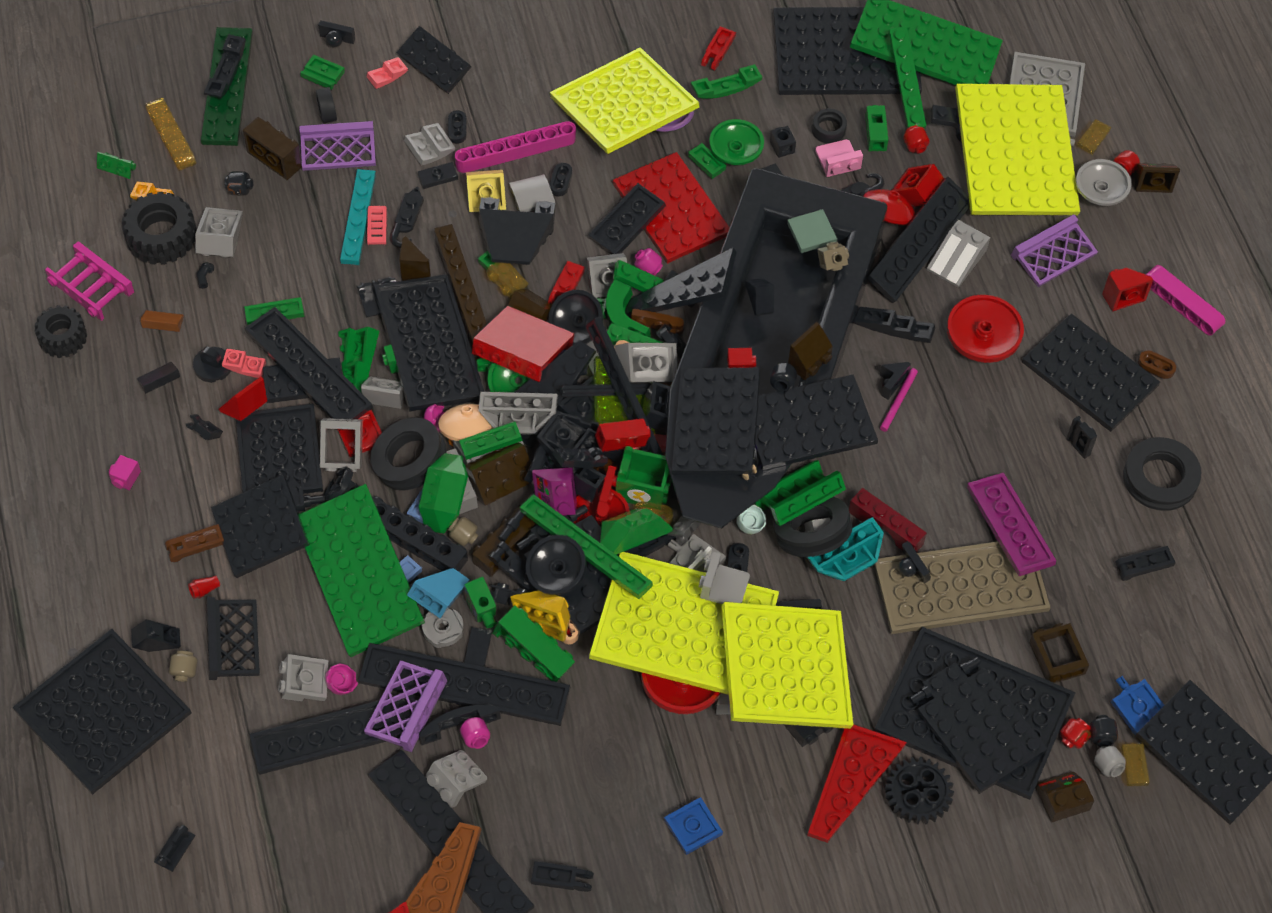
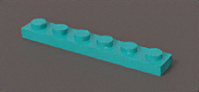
[340,169,376,265]

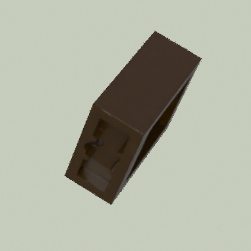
[1029,623,1089,683]

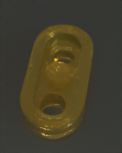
[634,501,673,524]

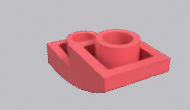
[222,349,266,378]

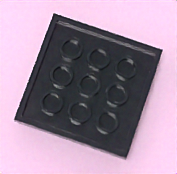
[211,475,310,578]

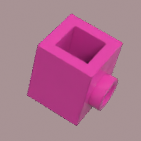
[109,455,141,490]

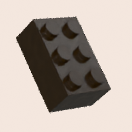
[243,117,302,180]
[465,442,531,506]

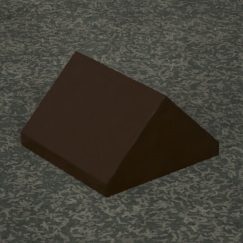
[399,236,431,281]
[508,289,553,321]

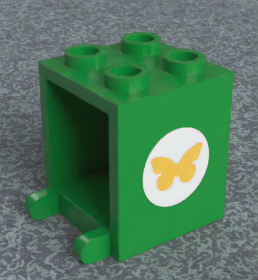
[616,446,672,510]

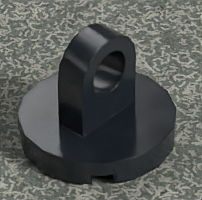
[193,346,231,383]
[324,466,360,501]

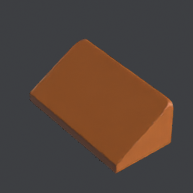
[140,310,184,332]

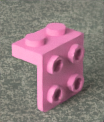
[815,139,863,177]

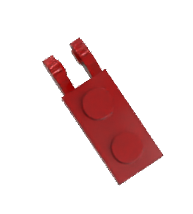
[701,26,736,71]
[548,261,585,304]
[595,466,618,524]

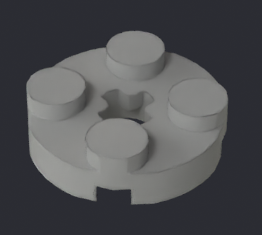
[422,609,463,648]

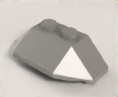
[478,392,558,435]

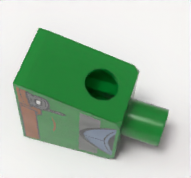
[464,576,497,629]

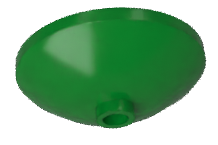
[709,119,764,165]
[488,363,531,393]

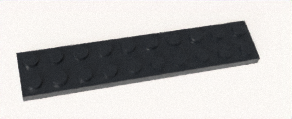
[359,643,570,726]
[368,750,534,913]

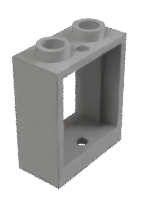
[320,418,363,472]

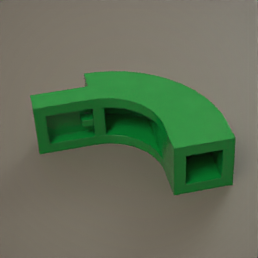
[606,279,651,337]

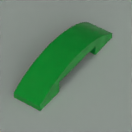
[691,64,763,99]

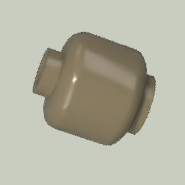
[448,517,478,546]
[169,651,197,682]

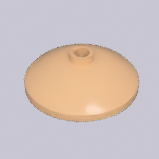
[438,404,494,441]

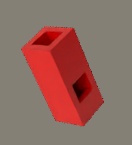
[595,419,650,452]

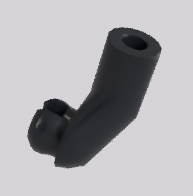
[196,262,214,289]

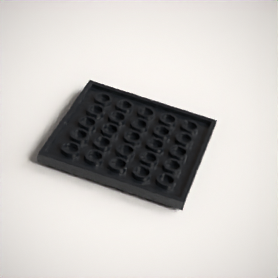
[13,629,192,795]

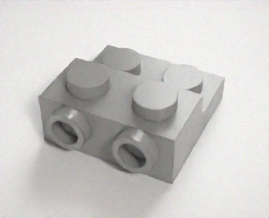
[278,654,328,702]

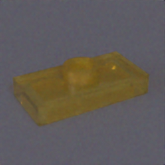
[1077,119,1111,155]
[1121,744,1150,786]

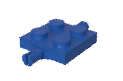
[1111,676,1164,735]

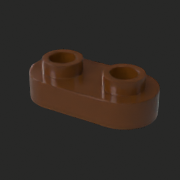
[1138,350,1176,379]

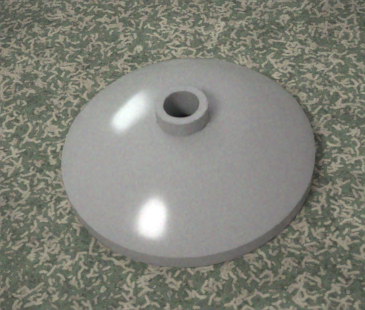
[1076,159,1131,206]

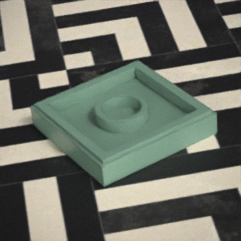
[787,209,837,253]

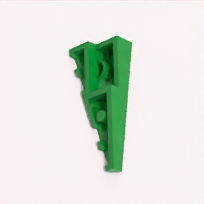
[338,326,380,393]

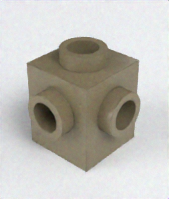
[817,242,849,271]

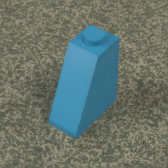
[407,568,470,618]

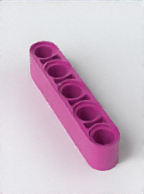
[1146,265,1226,336]

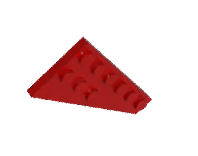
[807,724,907,843]

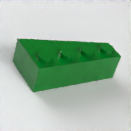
[492,606,575,682]

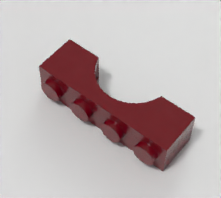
[849,488,927,552]

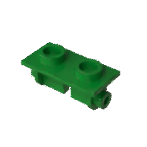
[97,152,136,179]

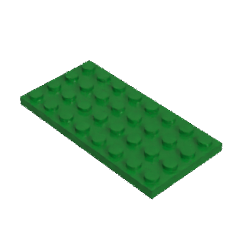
[850,0,1003,85]
[299,484,425,657]

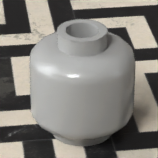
[1094,746,1126,777]

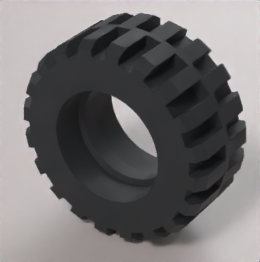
[122,192,197,265]

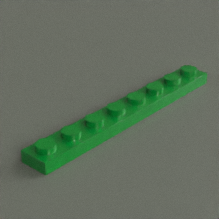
[520,494,653,599]

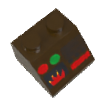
[1134,163,1180,193]
[1036,771,1095,823]

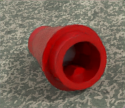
[188,575,220,599]

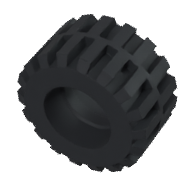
[35,305,87,358]

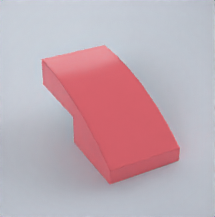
[367,57,408,89]

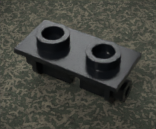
[490,582,529,607]
[154,825,196,872]

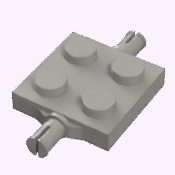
[668,534,726,573]

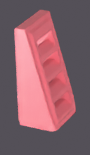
[367,206,387,245]

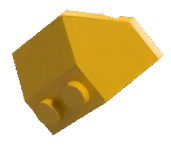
[510,591,570,642]

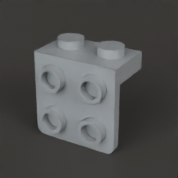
[699,552,750,604]
[425,750,487,808]

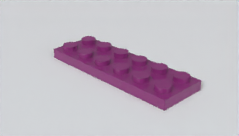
[967,473,1056,576]

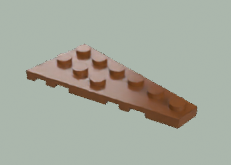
[406,822,482,913]

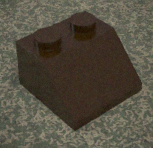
[788,322,833,380]

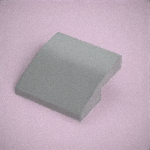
[404,123,455,166]
[509,174,556,212]

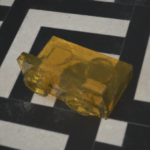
[486,263,529,299]

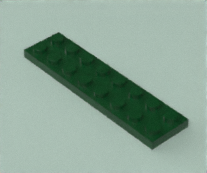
[201,27,253,146]

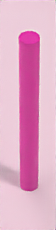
[880,368,918,432]

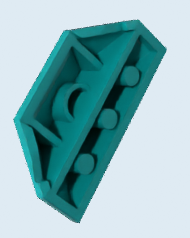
[807,517,884,581]

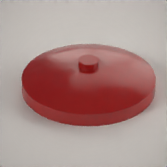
[947,295,1024,363]
[641,672,721,714]

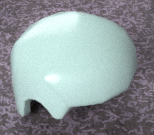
[736,505,766,535]

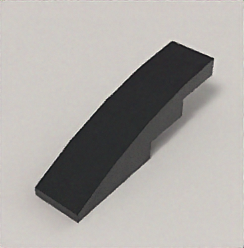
[854,307,935,343]

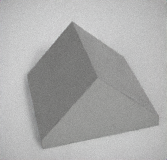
[361,376,405,409]

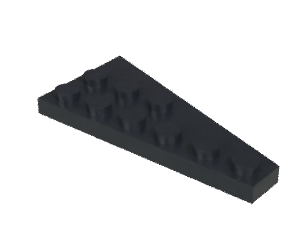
[514,340,597,449]

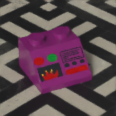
[532,468,577,515]

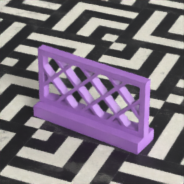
[300,121,376,171]
[1011,215,1098,287]
[364,660,447,752]

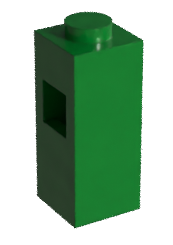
[865,105,888,151]

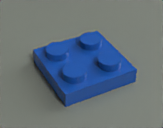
[664,797,723,855]

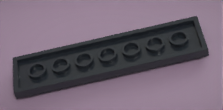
[867,176,970,303]
[245,307,373,430]
[249,694,416,775]

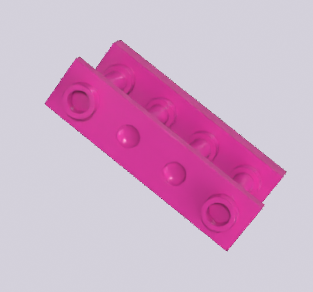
[45,241,134,321]

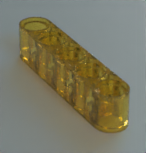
[145,97,196,171]

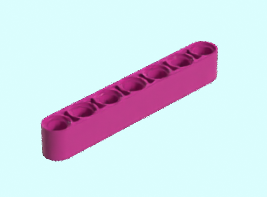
[455,121,576,173]

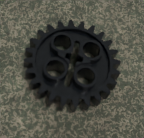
[885,757,954,825]

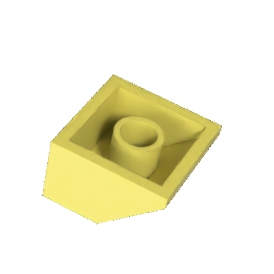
[466,170,506,212]

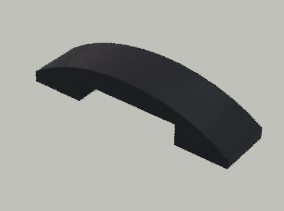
[204,34,246,98]
[419,705,501,745]

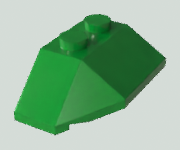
[419,453,468,534]
[600,508,673,555]

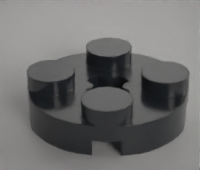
[656,323,686,358]

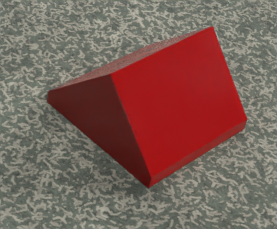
[218,376,267,421]

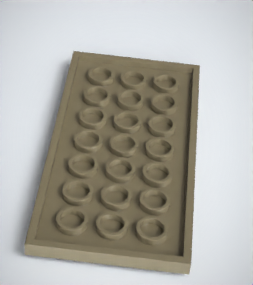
[874,542,1050,634]

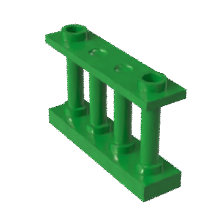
[754,460,846,526]

